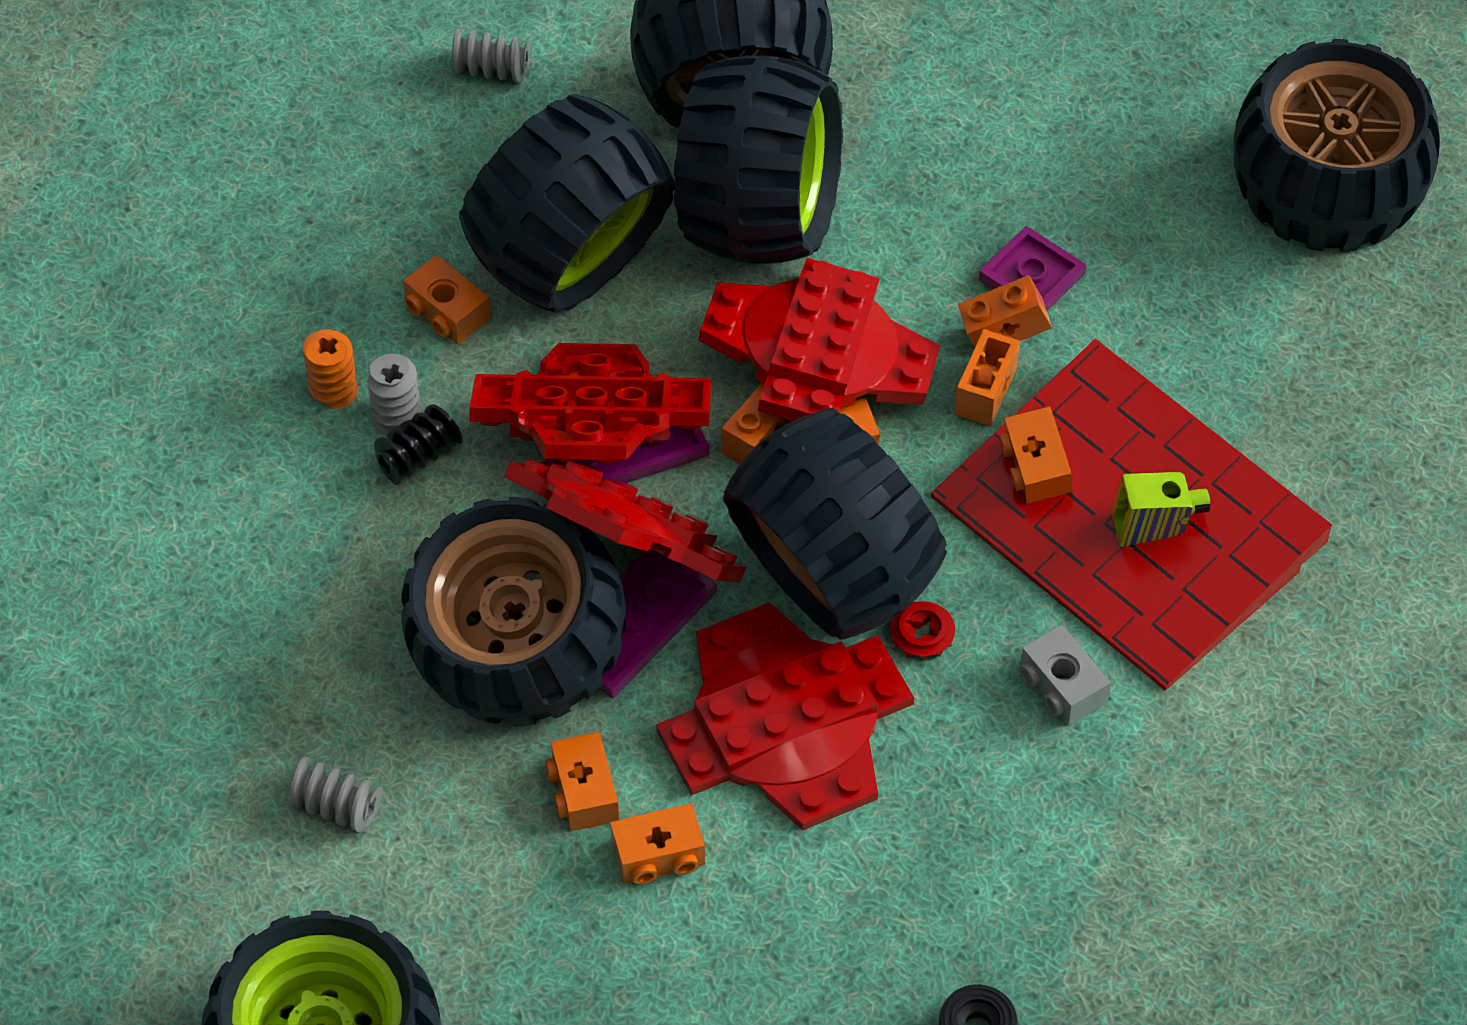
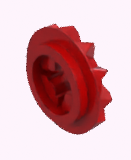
[890,601,955,661]

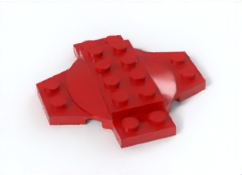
[698,258,940,421]
[469,343,711,464]
[503,459,747,582]
[656,602,915,830]

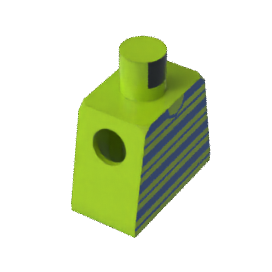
[1111,472,1210,547]

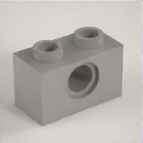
[1019,625,1111,726]

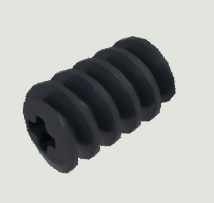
[374,404,462,485]

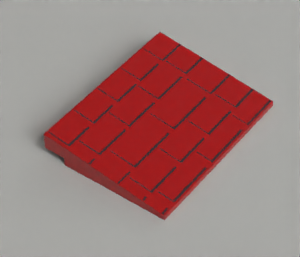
[931,338,1332,691]

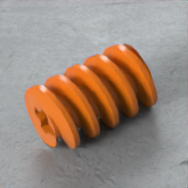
[303,329,358,409]

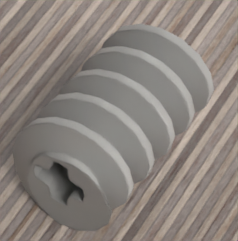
[452,28,531,83]
[367,353,421,436]
[289,756,383,833]

